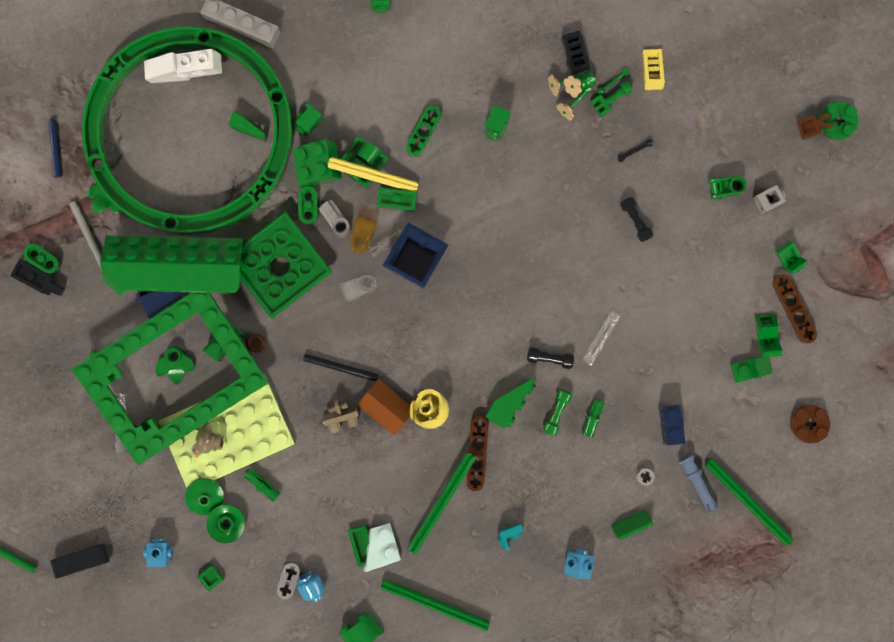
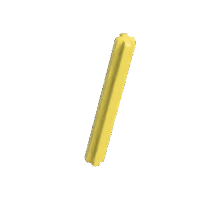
[328,157,418,192]

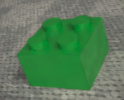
[292,139,342,187]

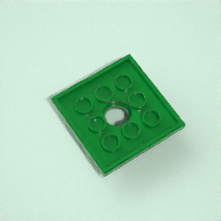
[240,211,333,319]

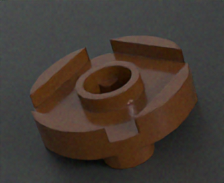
[790,405,830,443]

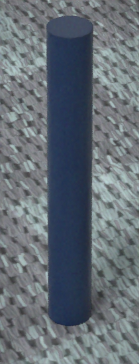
[48,120,61,178]

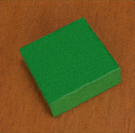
[197,564,225,592]

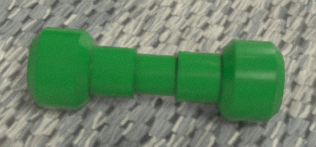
[543,389,573,436]

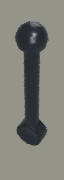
[617,139,653,162]

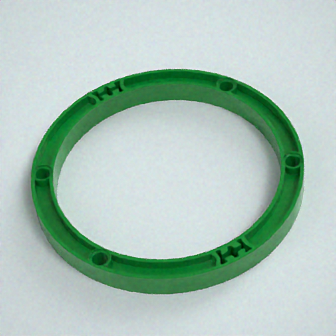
[82,27,293,235]

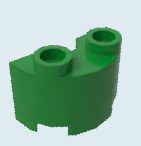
[339,613,384,642]

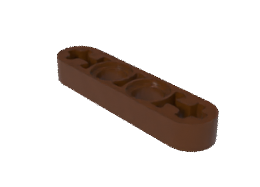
[772,274,817,344]
[467,416,488,491]

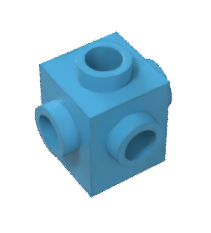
[144,538,173,567]
[564,549,595,579]

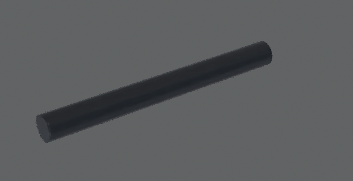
[303,354,379,382]

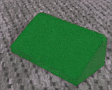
[611,510,654,540]

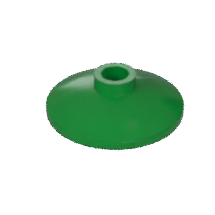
[185,478,224,515]
[206,504,245,544]

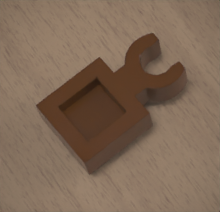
[797,113,834,140]

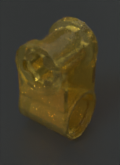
[350,215,377,254]

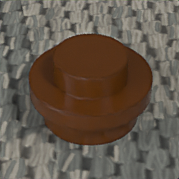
[246,334,266,353]

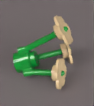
[548,71,596,121]

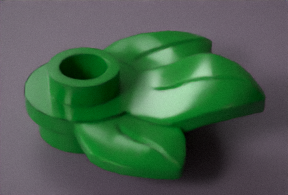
[86,184,120,214]
[156,346,194,385]

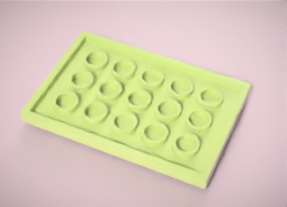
[158,374,295,487]

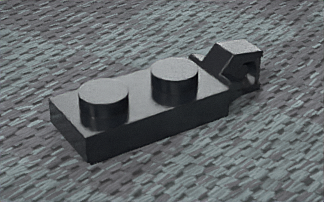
[10,259,65,296]

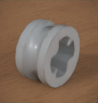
[636,468,655,486]

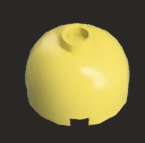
[410,389,449,429]

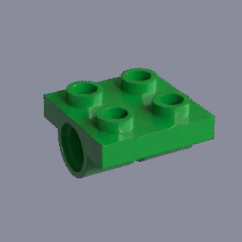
[341,136,389,189]

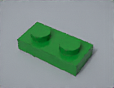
[377,187,417,212]

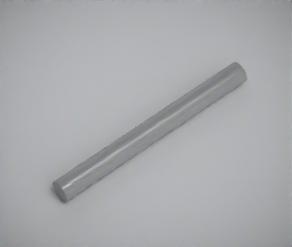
[69,201,102,269]

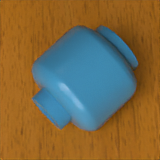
[296,572,325,602]

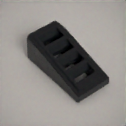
[561,30,591,75]

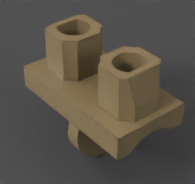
[323,399,358,433]

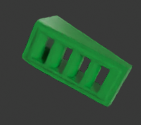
[228,111,267,142]

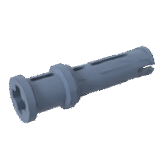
[678,454,718,512]

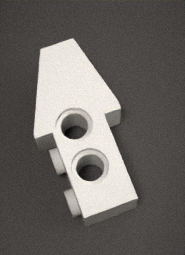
[144,49,222,83]

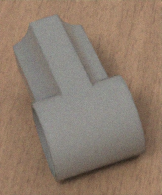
[319,200,351,238]

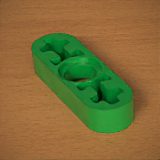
[406,105,441,157]

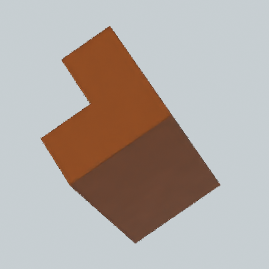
[358,379,411,436]

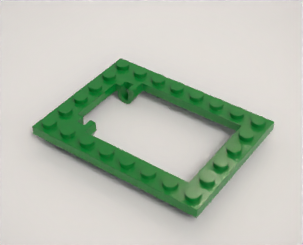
[71,292,269,466]

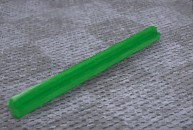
[408,452,476,554]
[705,458,793,546]
[381,579,490,631]

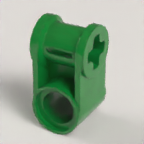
[708,176,747,200]

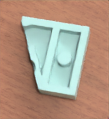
[364,523,401,572]

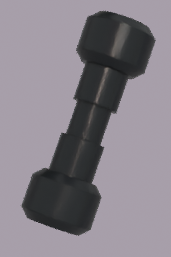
[620,197,654,242]
[527,347,574,369]

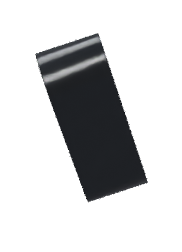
[50,543,110,579]

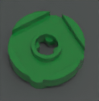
[819,101,859,140]

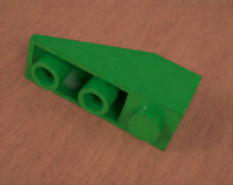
[485,378,536,429]

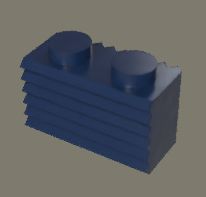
[658,405,686,446]

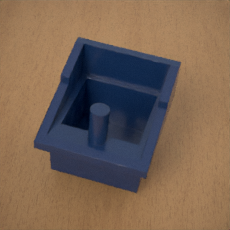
[383,223,449,289]
[136,291,189,319]

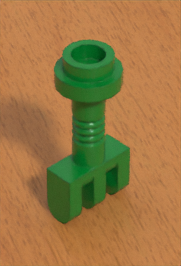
[590,82,633,118]

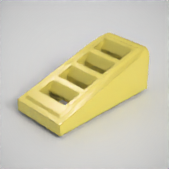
[643,49,665,90]

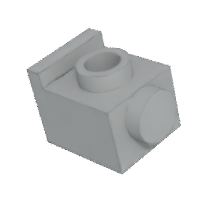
[752,185,786,215]

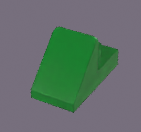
[730,356,773,383]

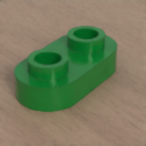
[298,186,318,225]
[23,244,60,274]

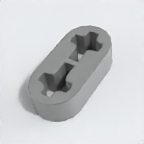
[277,562,301,599]

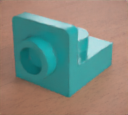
[497,523,524,551]

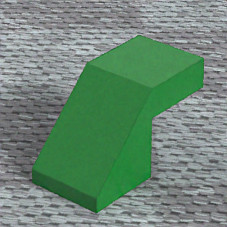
[755,314,783,358]

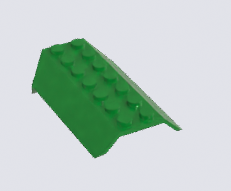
[100,235,245,296]

